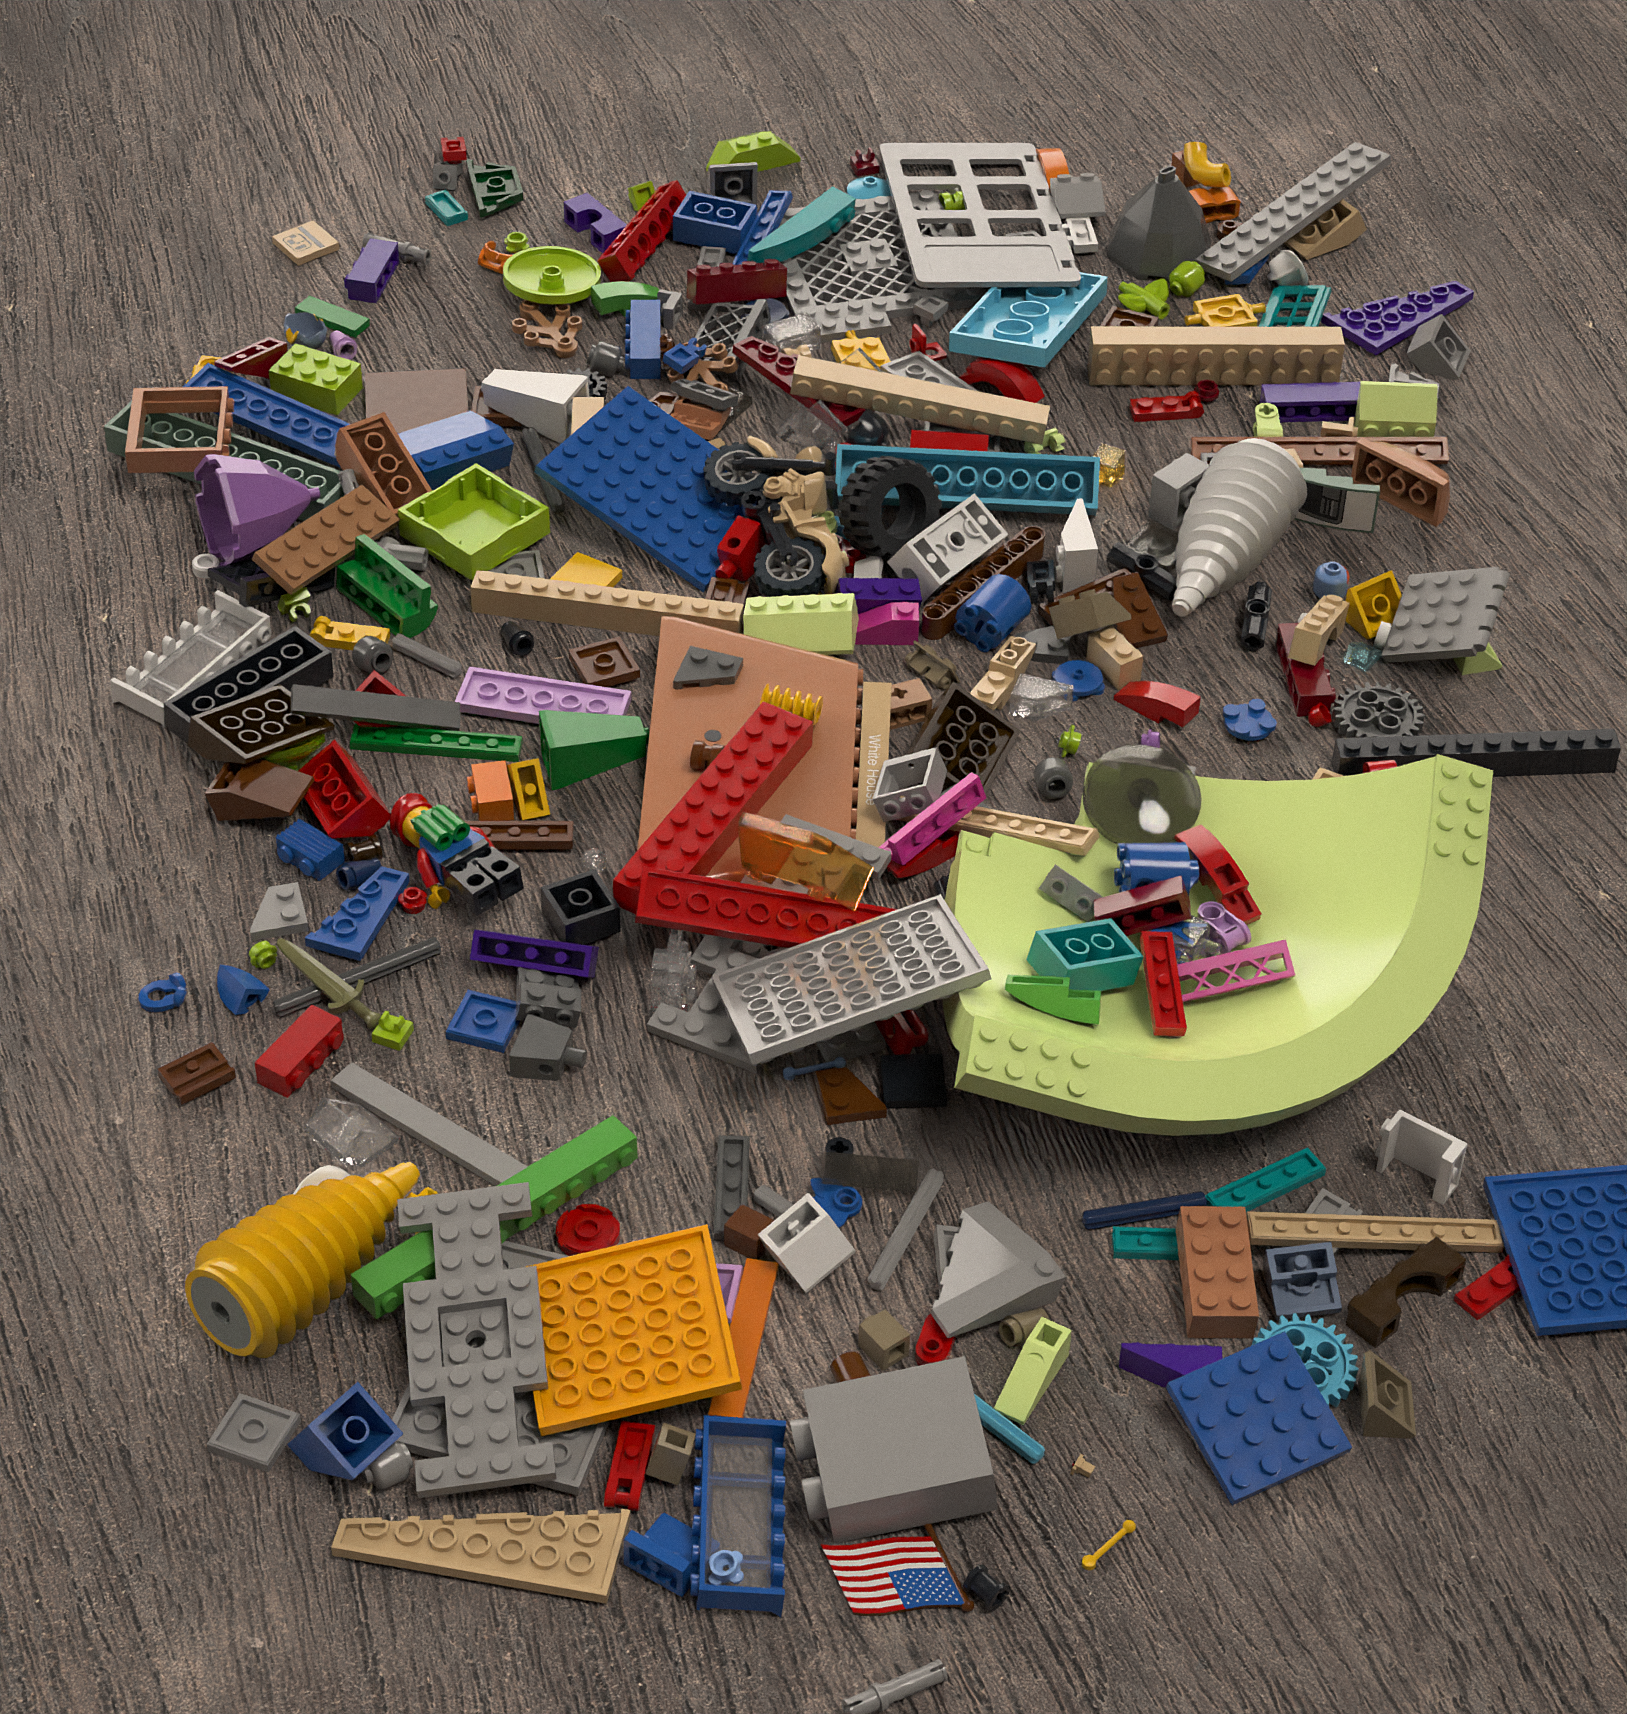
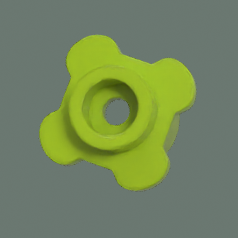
[504,232,530,253]
[1058,725,1081,758]

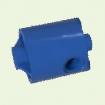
[954,574,1031,653]
[1114,842,1199,896]

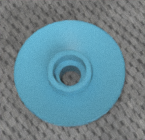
[847,176,891,199]

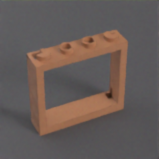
[125,386,234,473]

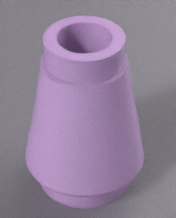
[329,330,357,360]

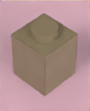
[858,1309,910,1371]
[645,1422,696,1485]

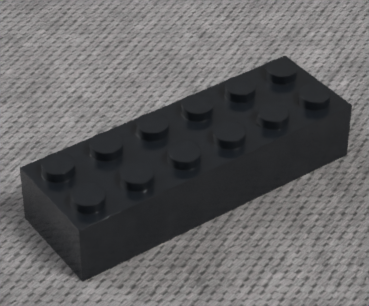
[163,626,334,744]

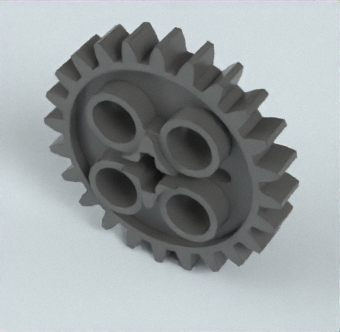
[1332,682,1425,738]

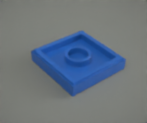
[446,990,520,1053]

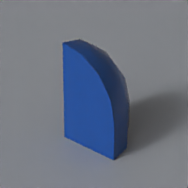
[217,964,270,1015]

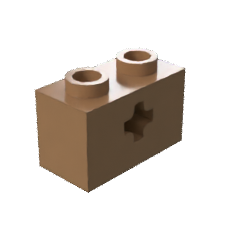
[890,678,932,730]

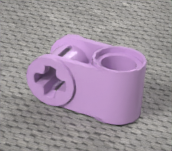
[1197,901,1251,954]

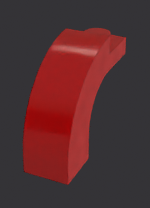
[958,357,1045,403]

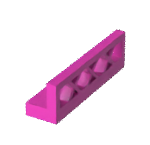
[878,772,986,865]
[1177,939,1296,1002]

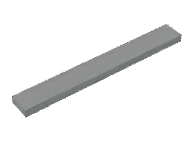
[331,1062,528,1186]

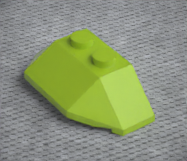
[706,131,801,172]

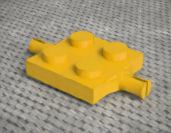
[1184,294,1266,327]
[831,330,891,372]

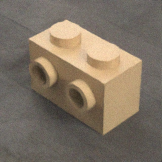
[1086,625,1143,690]

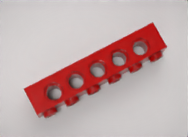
[597,180,686,282]

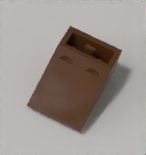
[204,758,314,821]

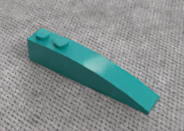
[747,186,856,263]

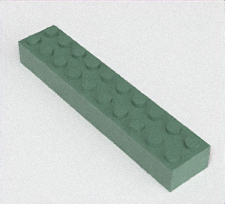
[104,401,345,521]

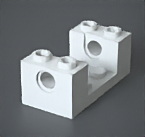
[887,493,1008,604]

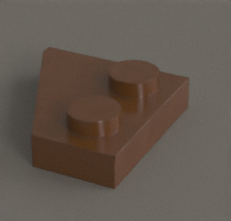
[816,1067,887,1125]

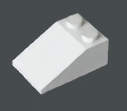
[1054,498,1098,593]

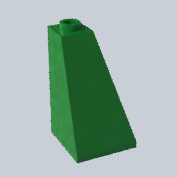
[539,710,649,790]

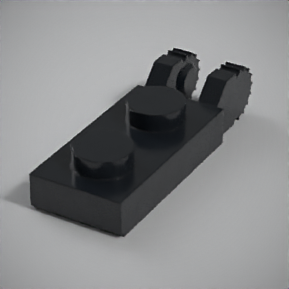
[1027,560,1055,604]

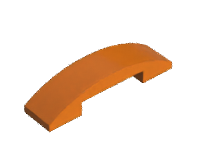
[1036,148,1069,188]

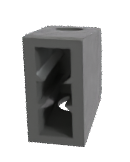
[509,1014,587,1081]

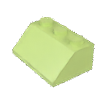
[1354,381,1438,437]

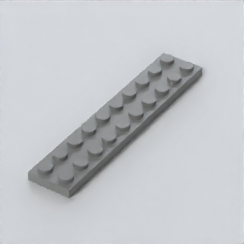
[1195,142,1391,282]

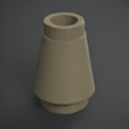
[999,1308,1049,1346]

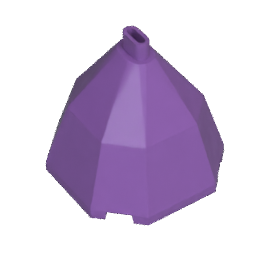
[194,454,320,566]

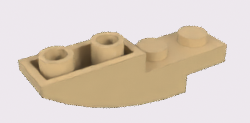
[970,636,1036,711]

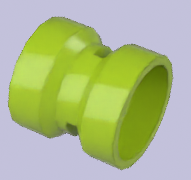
[938,191,966,210]

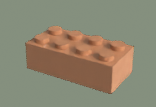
[1176,1206,1259,1338]

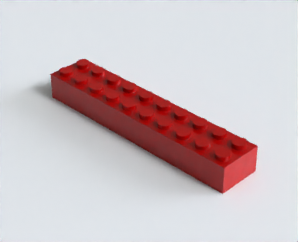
[613,701,813,914]

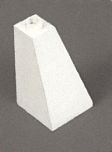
[481,369,589,444]

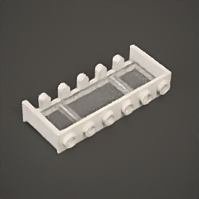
[110,590,271,728]

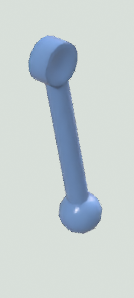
[783,1057,846,1080]

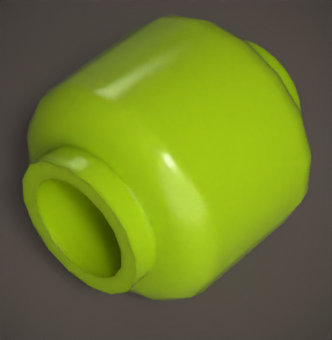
[1169,261,1205,297]

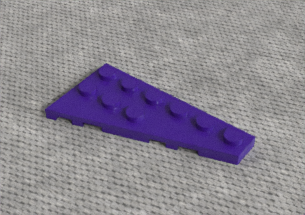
[1321,281,1474,355]

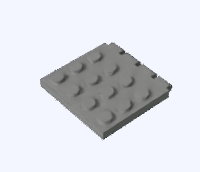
[1381,567,1510,663]

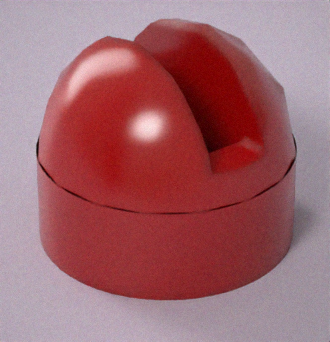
[1308,703,1332,727]

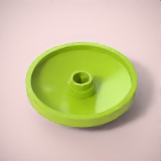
[503,246,601,304]

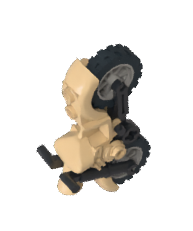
[703,436,849,597]

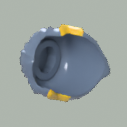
[284,312,327,349]

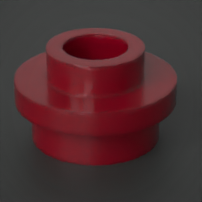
[1194,379,1219,402]

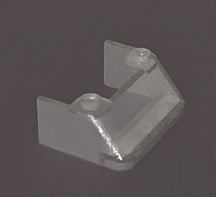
[776,347,883,452]

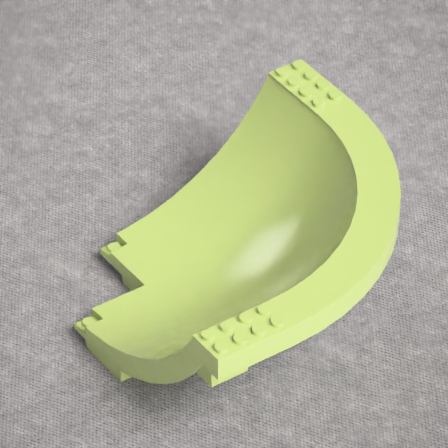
[943,754,1493,1136]

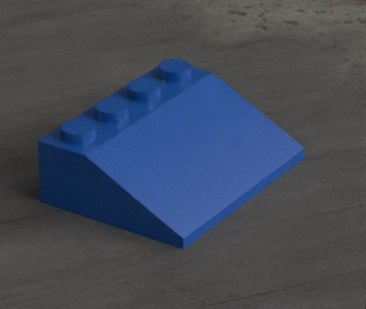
[398,411,514,490]

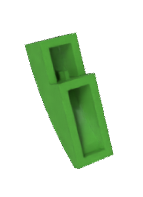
[591,281,659,317]
[1005,974,1101,1024]

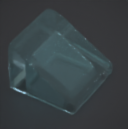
[1343,641,1382,671]

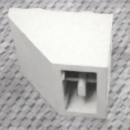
[758,1193,856,1293]

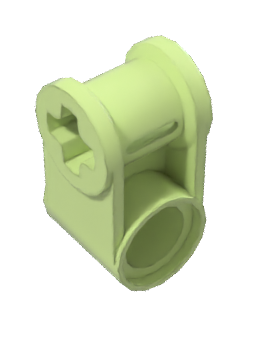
[1253,403,1283,437]

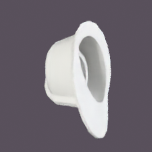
[1267,250,1308,285]

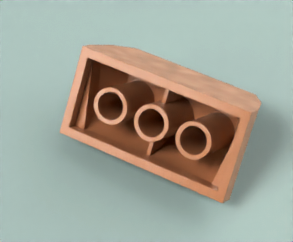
[335,412,432,517]
[1351,437,1450,527]

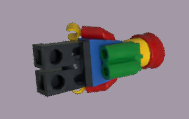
[390,793,524,916]

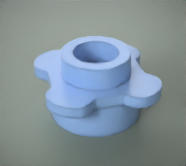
[708,1550,744,1585]

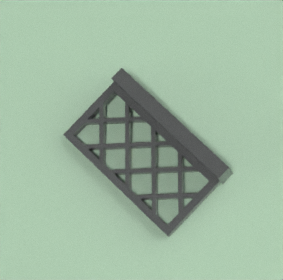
[687,299,771,382]

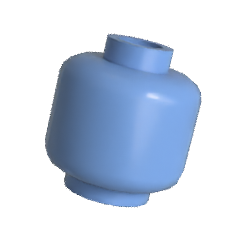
[1313,562,1349,599]

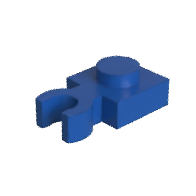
[663,338,707,374]

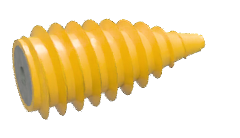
[185,1162,420,1358]

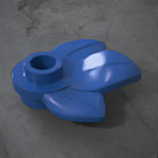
[810,1178,862,1228]

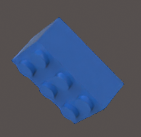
[673,191,757,254]

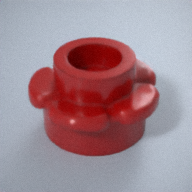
[398,887,427,914]

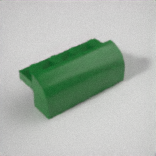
[336,534,438,638]

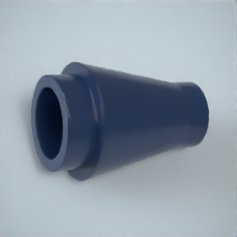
[336,858,382,890]

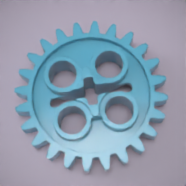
[1251,1313,1359,1407]

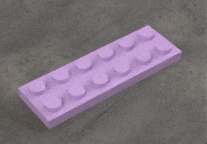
[455,667,631,724]

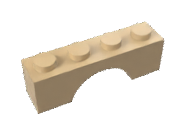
[1288,595,1350,666]

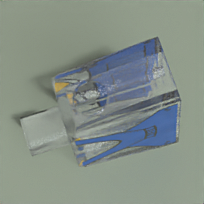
[1150,915,1222,964]

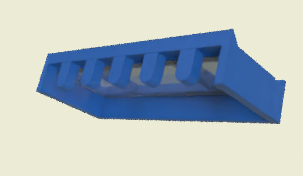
[690,1415,786,1617]

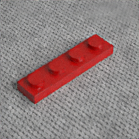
[1140,931,1187,1036]

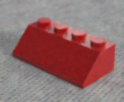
[298,740,391,838]

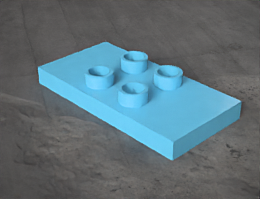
[949,272,1108,368]

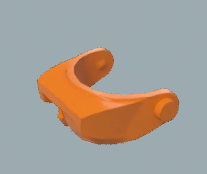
[478,241,512,274]

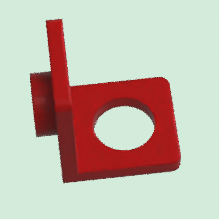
[909,324,947,361]

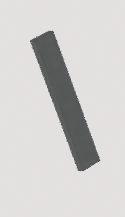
[291,684,460,731]

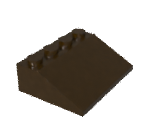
[905,682,1021,795]
[188,684,335,764]

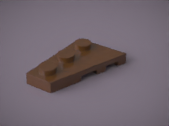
[1111,572,1168,649]

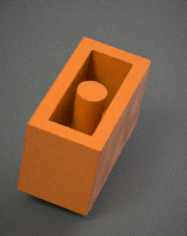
[467,760,514,821]

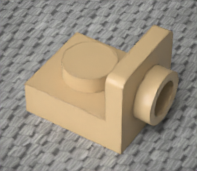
[1320,417,1358,437]

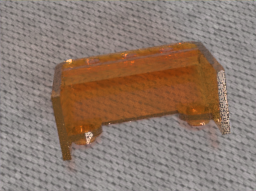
[737,812,874,911]

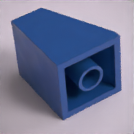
[287,1382,404,1480]

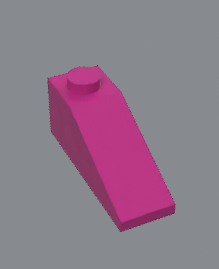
[855,602,919,645]

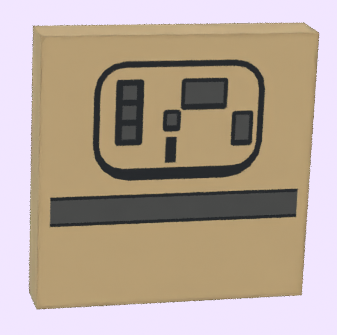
[272,220,339,266]

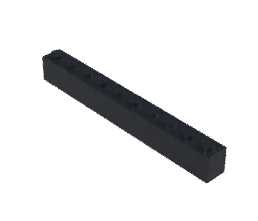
[1332,729,1621,777]

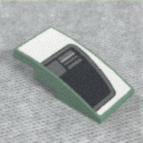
[1294,468,1380,533]

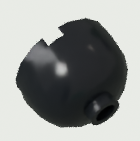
[845,408,890,447]

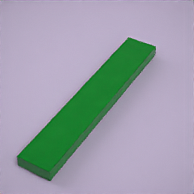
[350,723,523,762]

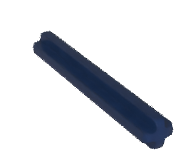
[1082,1191,1207,1230]

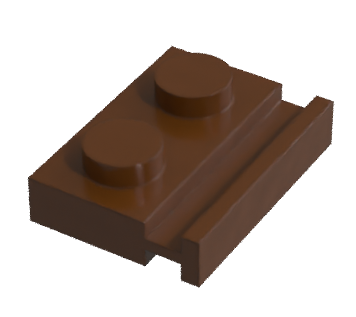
[705,577,750,612]
[157,1042,236,1105]

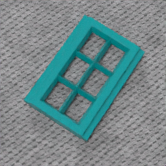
[1258,285,1332,327]

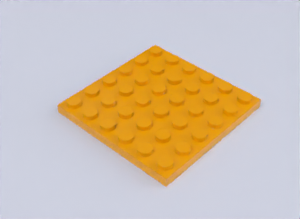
[521,1224,742,1436]

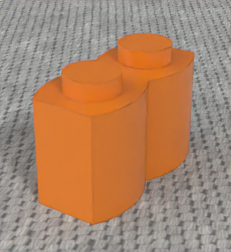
[1189,186,1241,223]

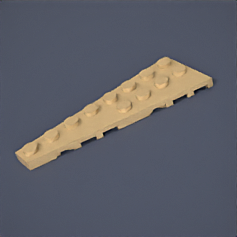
[331,1509,631,1604]

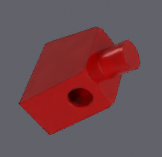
[715,515,765,581]

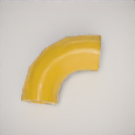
[1183,142,1231,188]

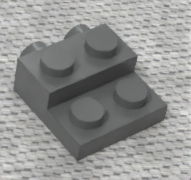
[516,967,581,1028]

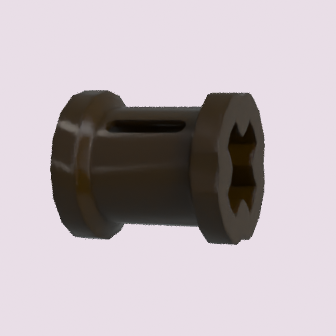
[346,834,383,862]

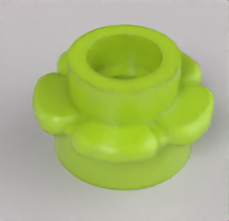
[249,941,277,969]

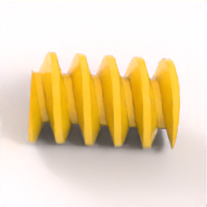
[760,683,823,726]

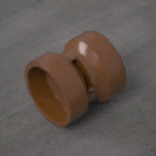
[690,740,725,770]

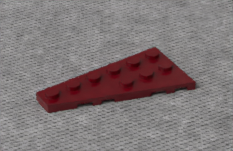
[732,336,875,431]

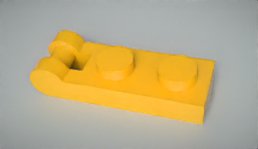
[309,616,390,650]

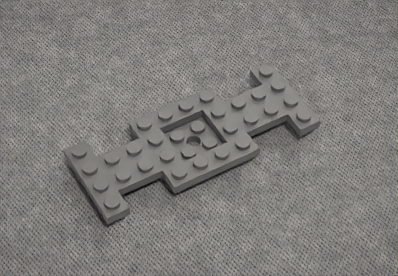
[647,814,891,1074]
[397,1182,557,1498]

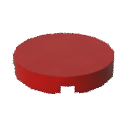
[556,1204,620,1256]

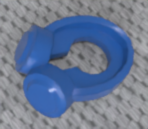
[138,972,187,1012]

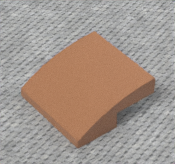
[671,397,731,440]

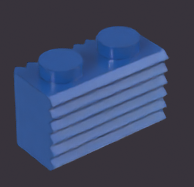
[276,818,345,881]

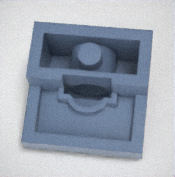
[1262,1242,1342,1320]

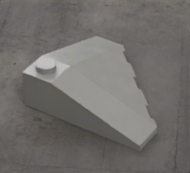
[931,1201,1066,1338]

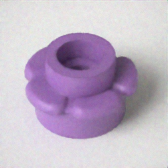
[1141,729,1160,757]

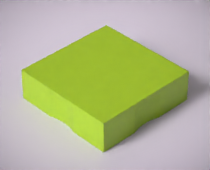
[398,463,550,581]

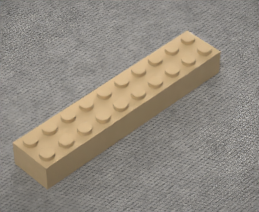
[1087,326,1345,385]

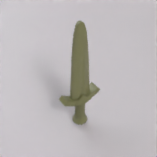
[277,938,381,1029]

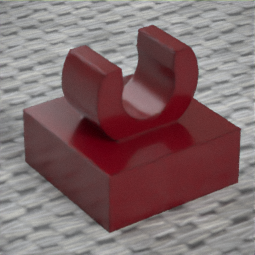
[850,147,880,177]

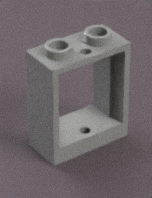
[873,747,947,822]

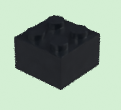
[540,869,621,945]

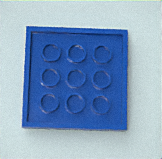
[1166,1331,1352,1505]

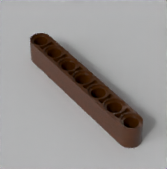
[921,526,1045,640]

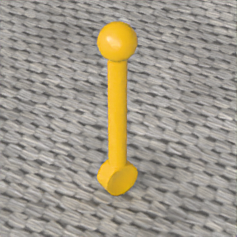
[1082,1520,1136,1571]

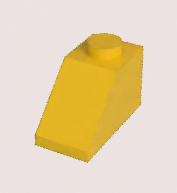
[506,758,550,820]

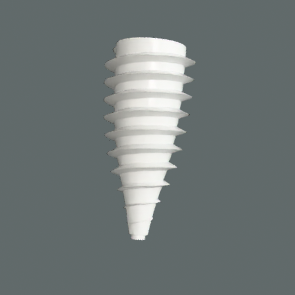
[1172,438,1307,617]

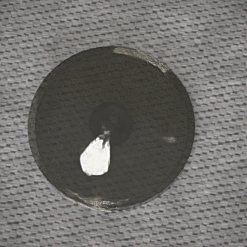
[1083,744,1202,845]

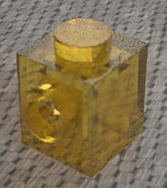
[1092,443,1126,488]

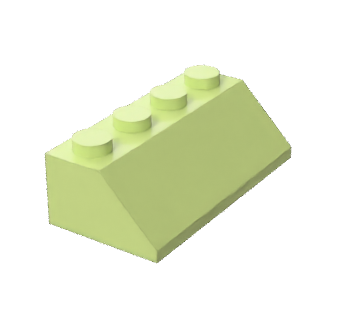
[743,593,859,655]

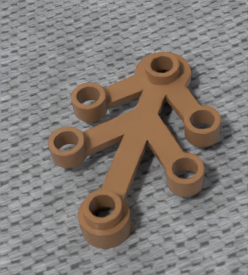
[512,299,582,358]
[667,342,738,392]

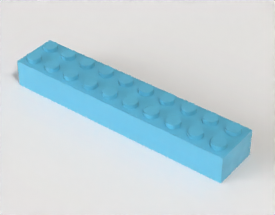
[835,444,1100,516]

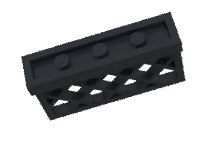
[208,559,335,607]

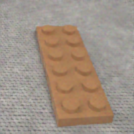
[252,485,400,595]

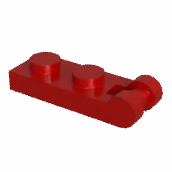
[440,136,467,164]
[1129,391,1204,422]
[1454,1254,1520,1321]
[604,1421,655,1511]

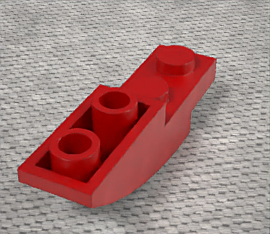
[1174,824,1262,925]

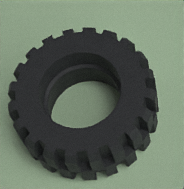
[838,456,942,560]

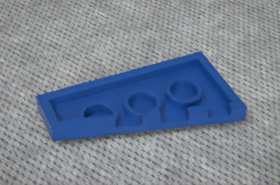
[305,866,410,961]

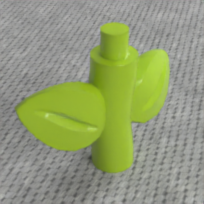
[1118,279,1170,320]

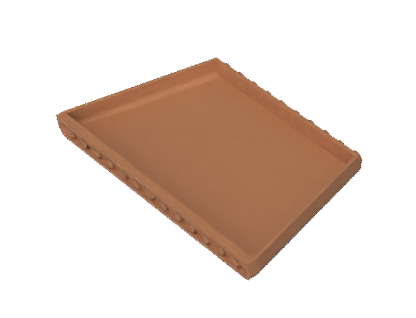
[637,616,864,885]

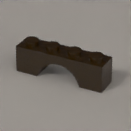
[1346,1236,1466,1348]

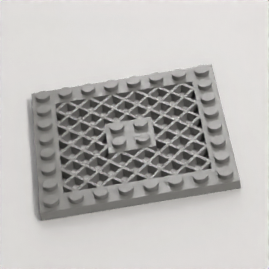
[757,190,986,331]

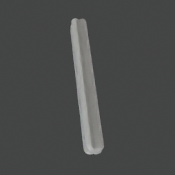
[867,1168,944,1291]

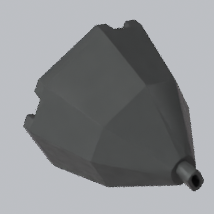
[1107,166,1211,283]

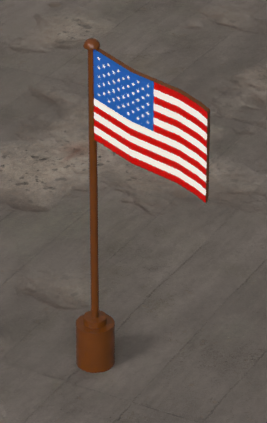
[820,1351,974,1616]

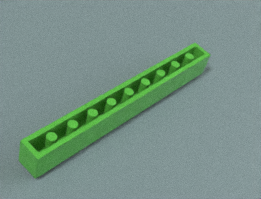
[351,1115,638,1319]

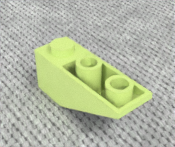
[994,1317,1072,1425]

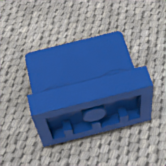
[624,1513,720,1597]

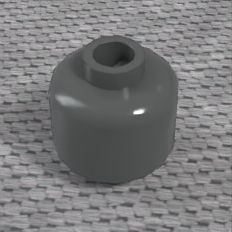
[586,341,625,377]
[352,636,393,675]
[1033,757,1073,799]

